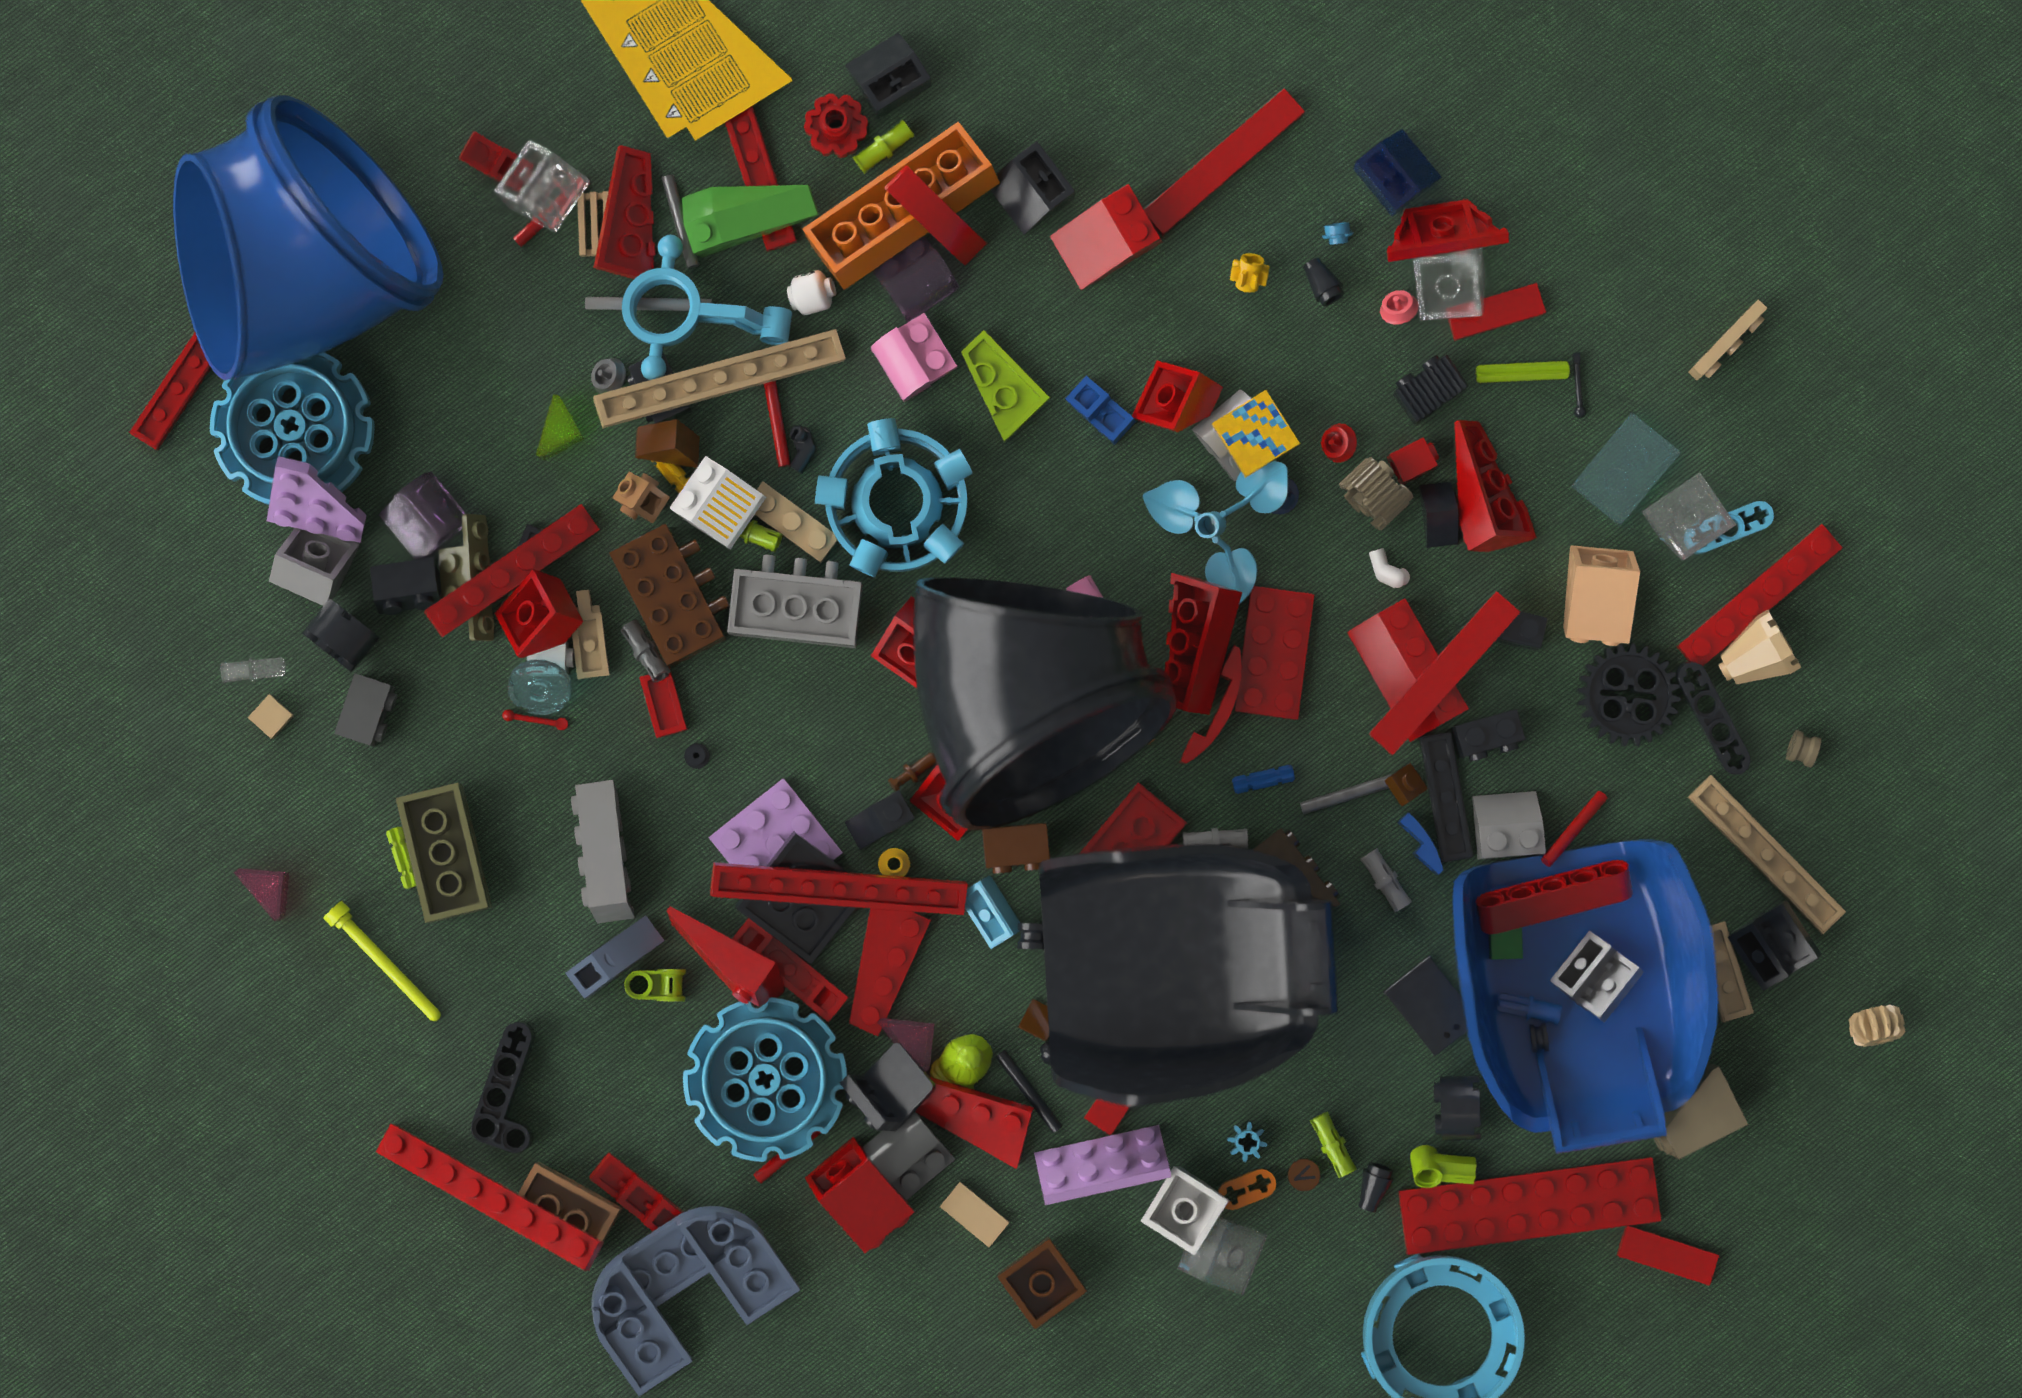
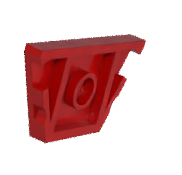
[1387,199,1509,262]

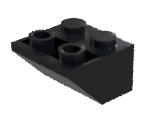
[845,32,932,119]
[990,141,1075,235]

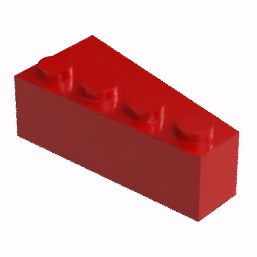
[1165,573,1242,715]

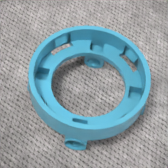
[1361,1254,1525,1398]

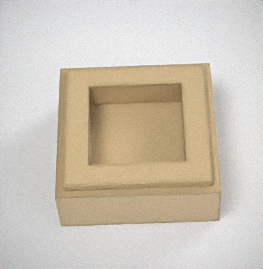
[248,694,294,739]

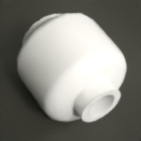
[787,270,836,315]

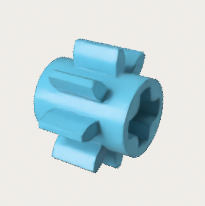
[1227,1122,1267,1162]

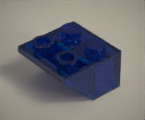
[1353,129,1442,217]

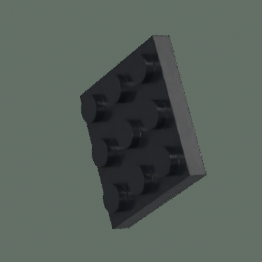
[735,831,856,964]

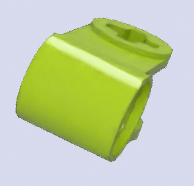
[624,969,686,1001]

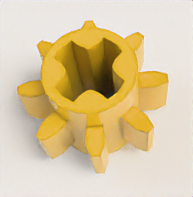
[1230,253,1270,293]

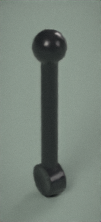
[1572,352,1586,418]

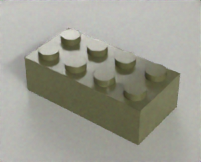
[396,783,493,923]

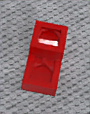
[458,131,532,191]

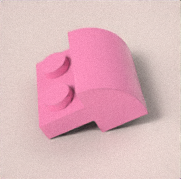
[871,313,957,402]

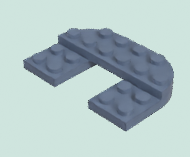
[591,1206,800,1396]

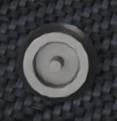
[591,358,626,394]

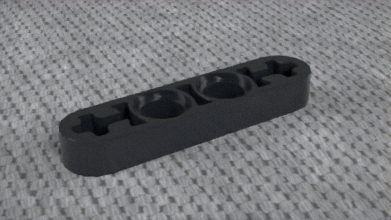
[1676,661,1751,775]

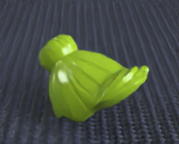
[930,1034,993,1090]

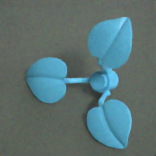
[1143,461,1288,604]

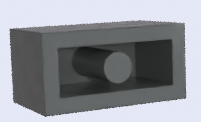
[334,673,398,747]

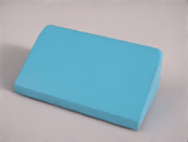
[965,876,1020,949]

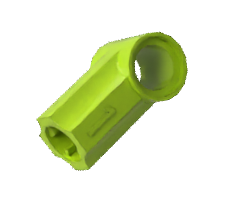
[1410,1145,1477,1188]

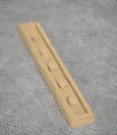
[1687,775,1846,934]

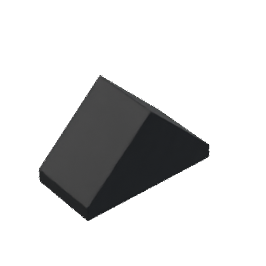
[1419,482,1458,548]

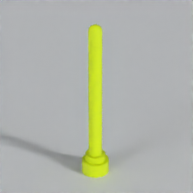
[323,901,441,1021]

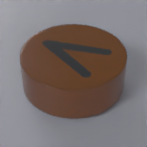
[1287,1159,1320,1191]

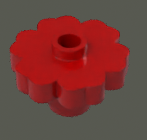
[804,93,868,158]

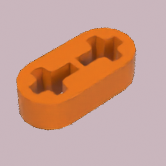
[1218,1168,1276,1210]

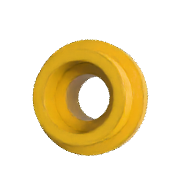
[878,848,910,877]

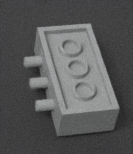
[727,555,863,648]

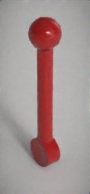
[502,709,568,730]

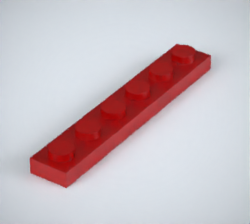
[424,504,600,638]
[1676,524,1843,666]

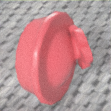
[1380,290,1419,325]

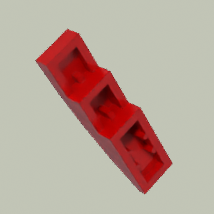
[589,1152,684,1231]

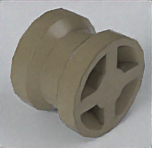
[1786,730,1822,768]

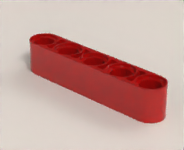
[1476,860,1633,934]

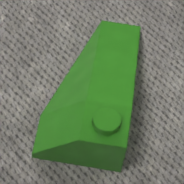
[682,185,819,258]

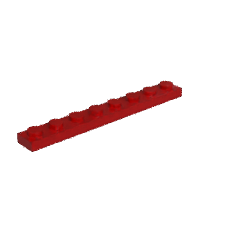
[710,862,968,915]
[376,1123,604,1271]

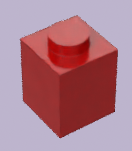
[1387,437,1439,485]

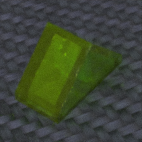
[536,394,584,460]

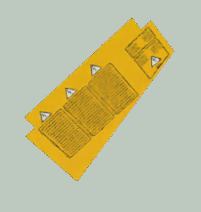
[581,0,792,140]

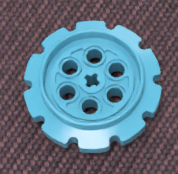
[210,352,375,505]
[683,998,847,1162]

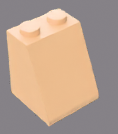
[1563,545,1640,646]

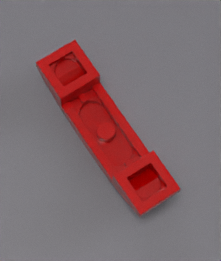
[884,165,987,265]
[1179,646,1242,765]
[732,918,849,1022]

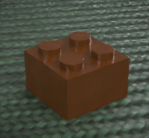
[982,823,1050,874]
[997,1236,1087,1329]

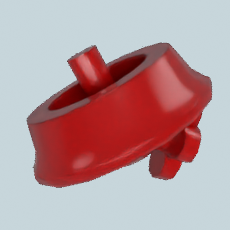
[1321,423,1357,463]

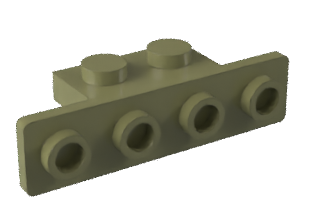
[438,514,494,641]

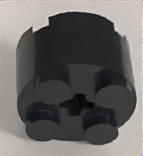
[302,599,380,672]
[1434,1075,1481,1141]

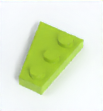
[961,330,1050,443]

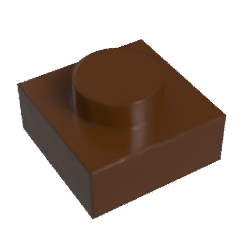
[1384,762,1428,807]

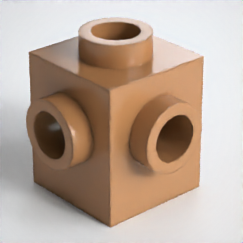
[612,471,670,523]

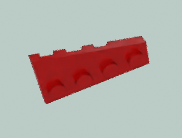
[593,145,655,279]
[916,1077,1034,1169]

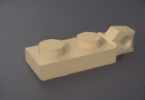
[572,590,610,679]

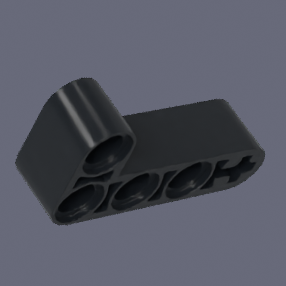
[471,1022,535,1153]

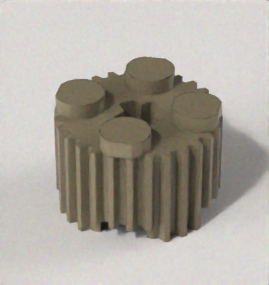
[1339,457,1414,531]

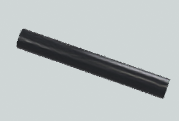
[995,1050,1063,1133]

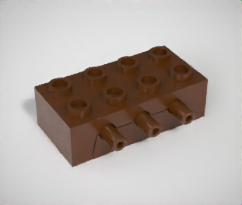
[609,524,730,668]

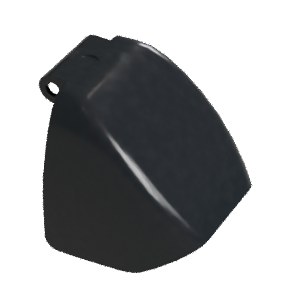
[1039,844,1338,1106]

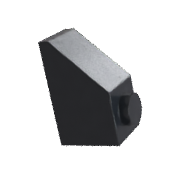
[845,790,915,850]

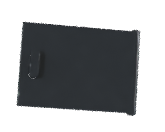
[1383,956,1468,1056]

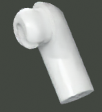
[1369,548,1410,588]

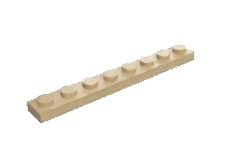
[593,329,846,428]

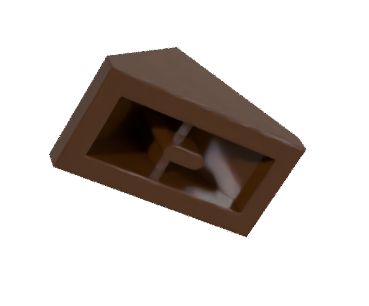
[635,419,700,468]

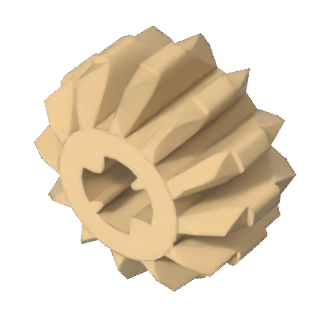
[1849,1005,1905,1047]

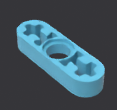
[1684,501,1774,554]

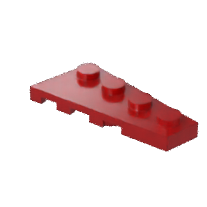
[849,908,931,1036]

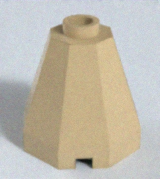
[1718,610,1801,684]

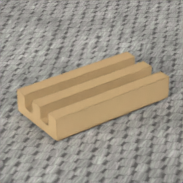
[577,191,609,257]

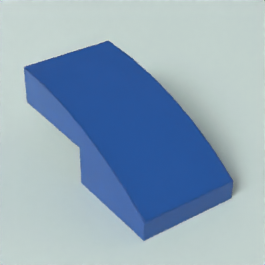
[1065,376,1136,445]
[1397,813,1443,875]

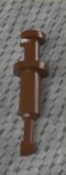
[888,753,937,792]

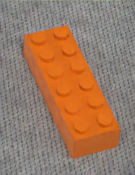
[802,122,1000,290]

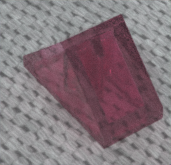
[234,868,289,922]
[878,1018,934,1072]

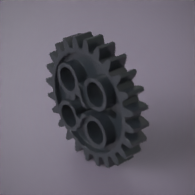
[1576,643,1681,747]

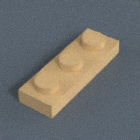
[1688,300,1767,380]
[755,481,838,563]

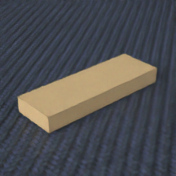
[1710,921,1754,1022]

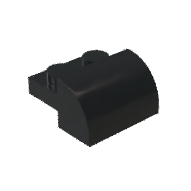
[1728,901,1821,991]

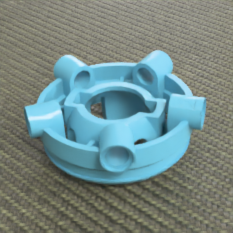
[815,418,973,577]

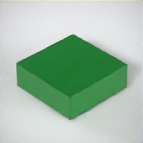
[1488,927,1523,959]

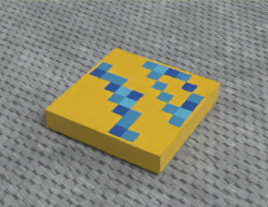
[1211,390,1300,478]

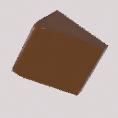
[1018,999,1049,1042]

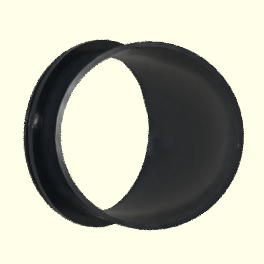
[913,577,1176,830]

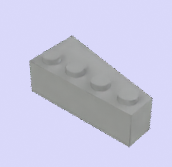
[571,780,635,924]

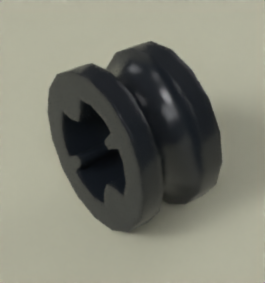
[1529,1023,1549,1053]

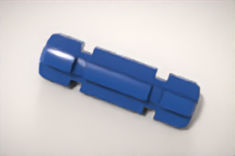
[1232,765,1295,794]

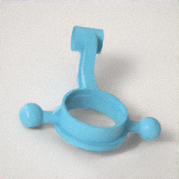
[622,235,792,380]

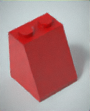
[805,1137,914,1254]

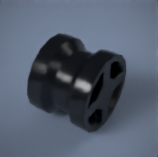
[1017,923,1044,949]

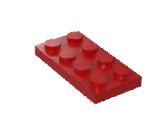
[1234,586,1314,720]

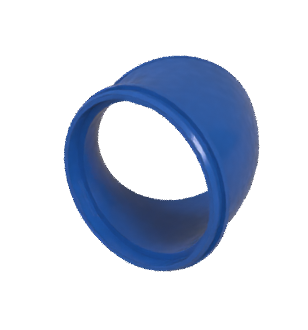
[173,95,443,380]

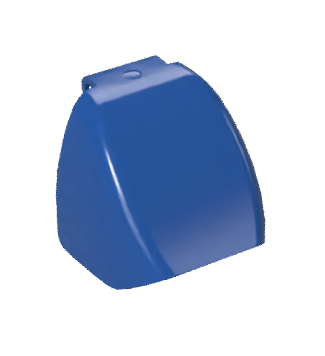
[1453,839,1718,1154]

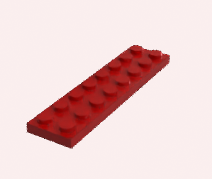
[1398,1157,1661,1255]

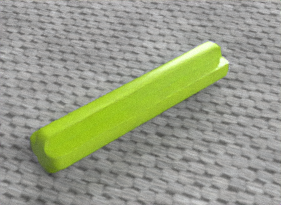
[1476,361,1570,383]

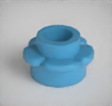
[1322,222,1353,244]

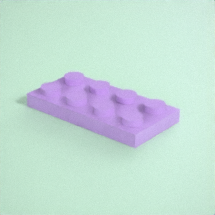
[1034,1125,1171,1205]

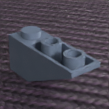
[565,915,665,999]

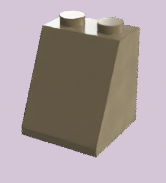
[1654,1062,1748,1159]

